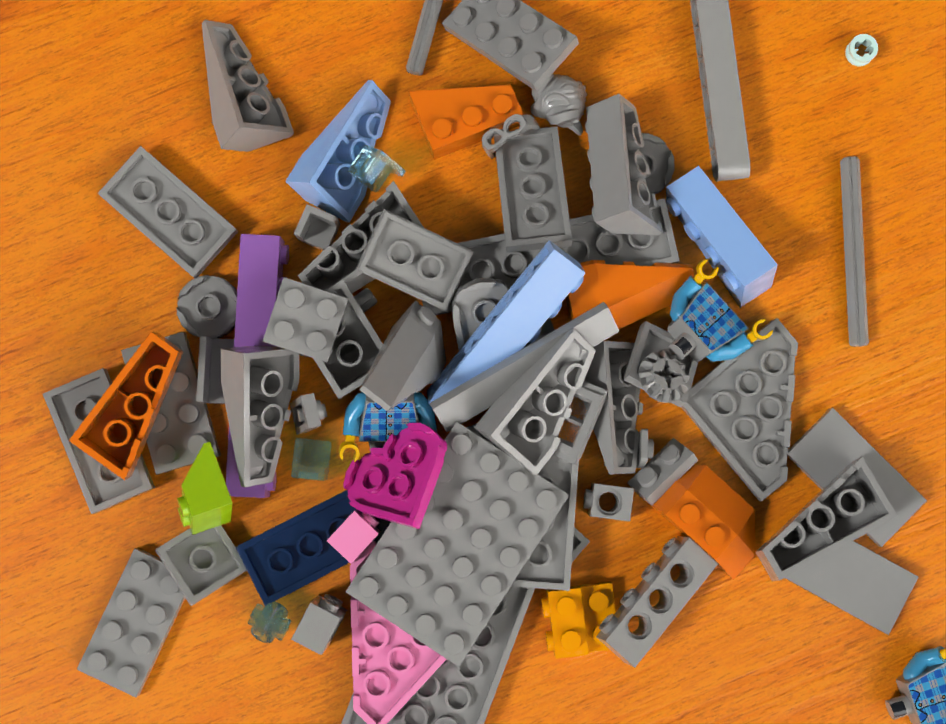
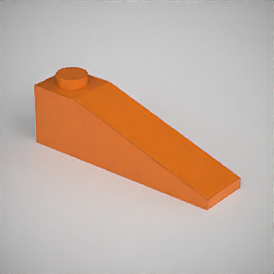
[566,260,694,329]

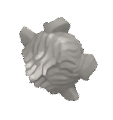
[530,74,587,135]

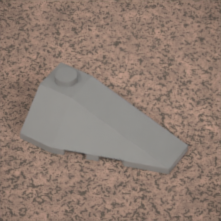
[584,341,643,475]
[221,346,299,488]

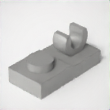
[290,393,328,435]

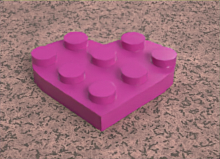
[343,423,447,529]

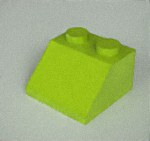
[177,442,233,535]

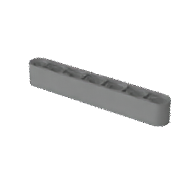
[690,0,751,182]

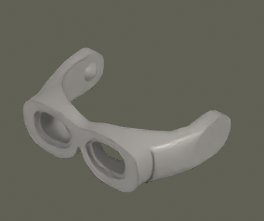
[482,114,540,159]

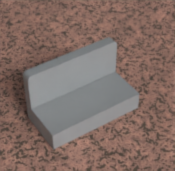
[197,336,234,404]

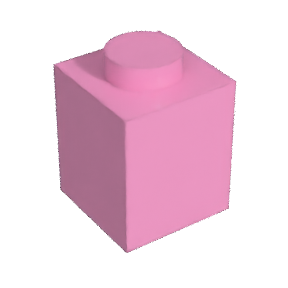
[327,509,381,564]

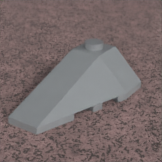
[202,20,294,152]
[359,301,446,411]
[474,329,596,476]

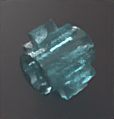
[248,601,291,643]

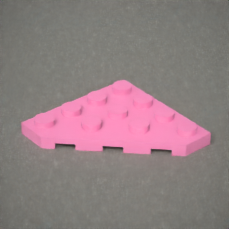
[350,540,446,724]

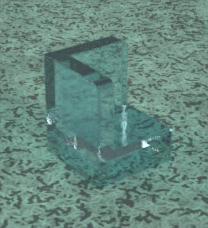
[348,145,406,192]
[291,438,332,481]

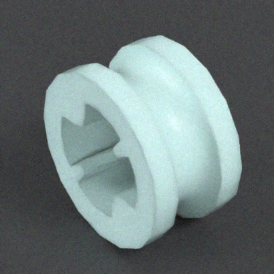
[845,34,878,67]

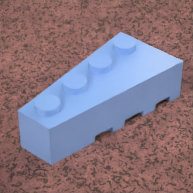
[666,166,778,308]

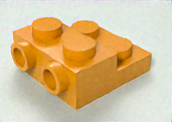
[541,582,616,659]

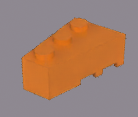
[409,85,523,160]

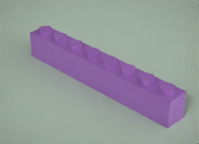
[226,234,289,498]

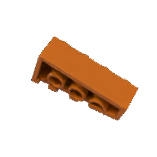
[69,332,184,481]

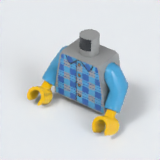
[667,259,773,362]
[339,392,437,462]
[885,646,946,724]

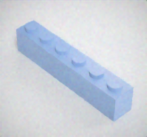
[427,240,585,404]

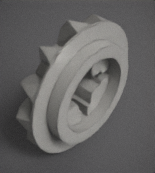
[639,350,690,403]

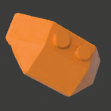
[652,465,755,580]

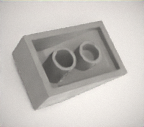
[313,279,383,399]

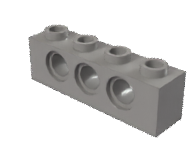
[596,536,718,668]

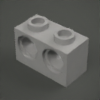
[291,594,347,655]

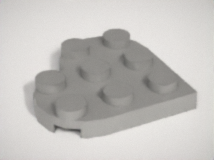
[452,278,555,350]

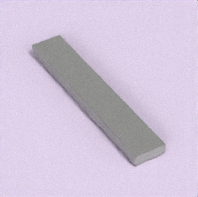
[430,302,620,432]

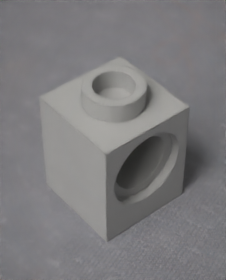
[583,483,634,522]

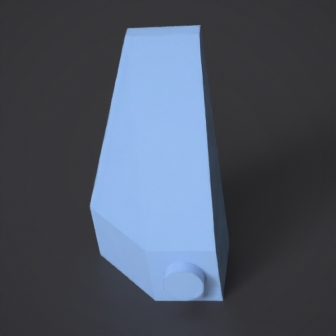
[285,80,391,222]

